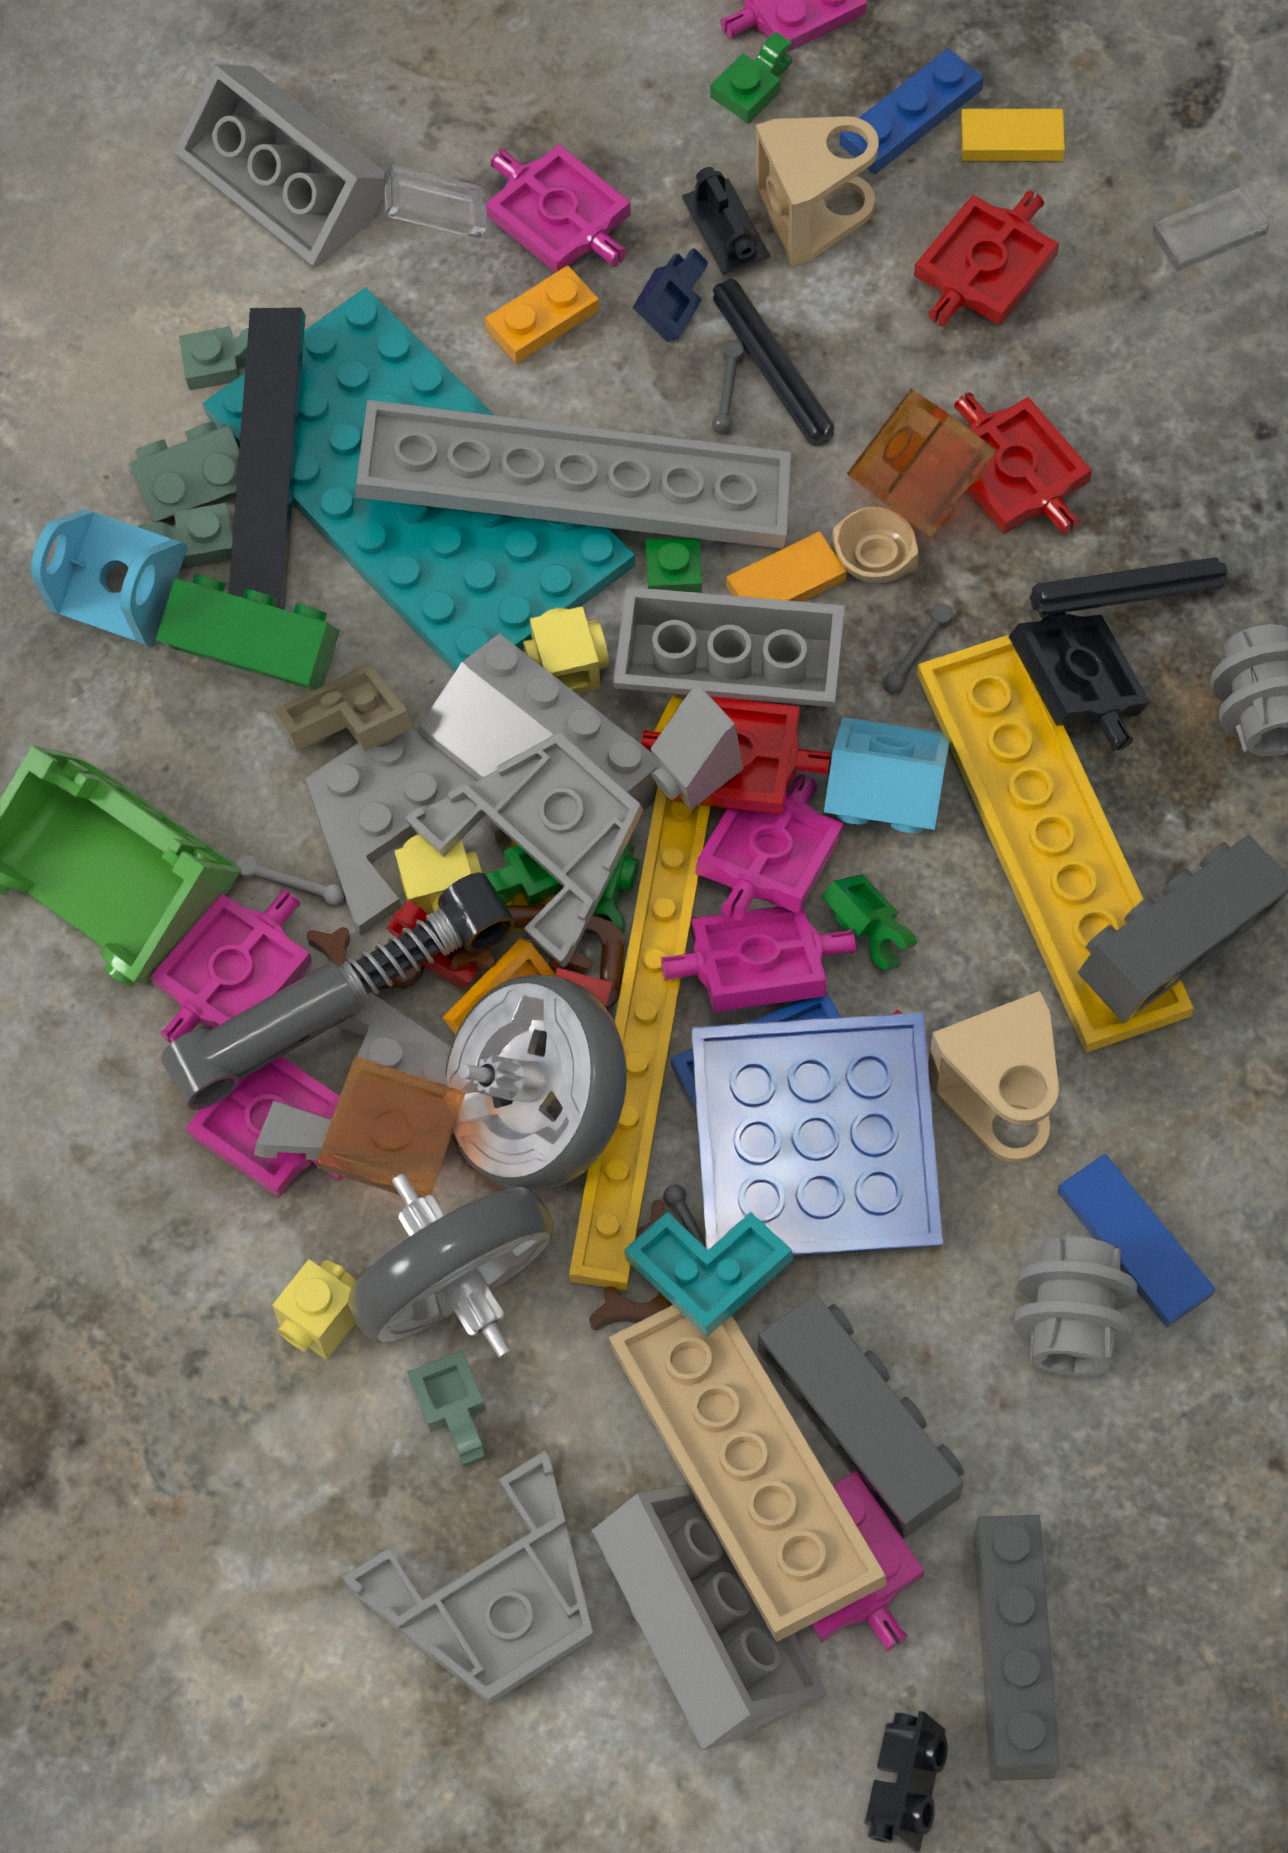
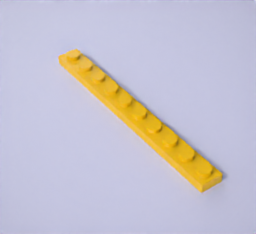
[569,786,712,1291]

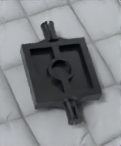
[1008,593,1150,751]

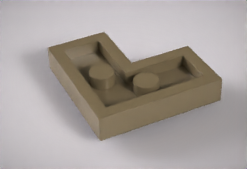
[273,663,414,751]

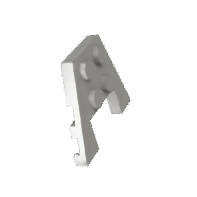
[305,729,506,936]
[404,732,643,968]
[254,992,453,1166]
[342,1451,594,1705]

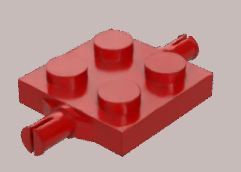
[914,190,1059,327]
[941,392,1092,536]
[641,697,832,815]

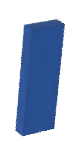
[1057,1154,1216,1328]

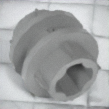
[1210,624,1288,757]
[1013,1236,1138,1376]

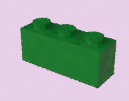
[156,574,340,690]

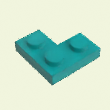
[624,1212,793,1337]

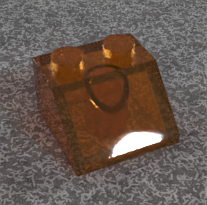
[847,388,996,537]

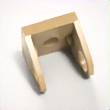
[755,116,879,267]
[928,991,1059,1163]

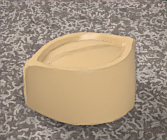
[832,506,919,584]

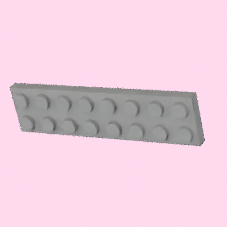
[355,400,791,549]

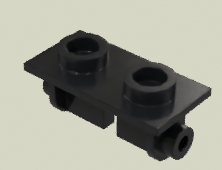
[682,167,770,275]
[864,1711,948,1853]

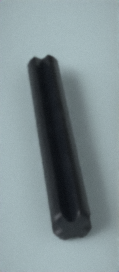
[713,278,835,446]
[1030,557,1228,616]

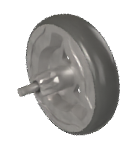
[444,975,627,1191]
[348,1173,554,1359]

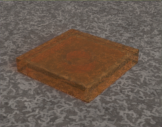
[316,1056,466,1198]

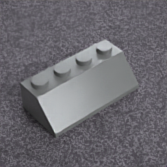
[174,64,393,266]
[613,587,845,707]
[418,633,658,811]
[592,1484,827,1750]

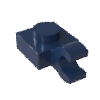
[632,248,708,342]

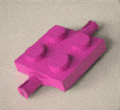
[721,0,867,53]
[485,144,631,273]
[695,774,844,921]
[150,889,312,1043]
[661,906,856,1012]
[186,1056,353,1198]
[810,1471,924,1651]

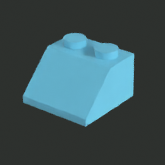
[824,717,950,833]

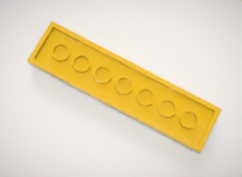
[917,634,1194,1053]

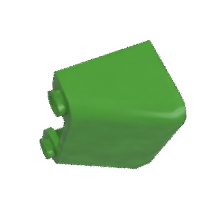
[0,746,242,986]

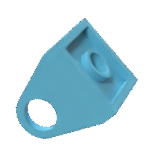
[31,509,188,647]

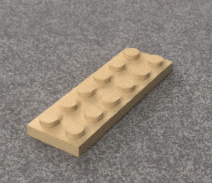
[608,1305,887,1642]

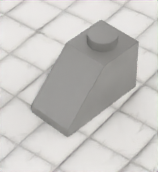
[651,684,743,810]

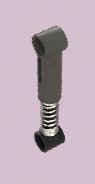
[161,872,516,1110]

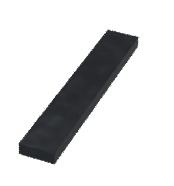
[229,308,306,610]

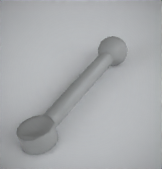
[236,855,345,906]

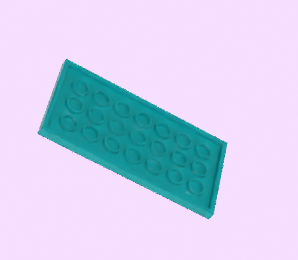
[203,287,635,673]

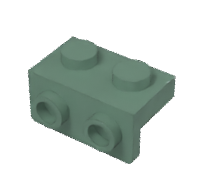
[128,421,239,522]

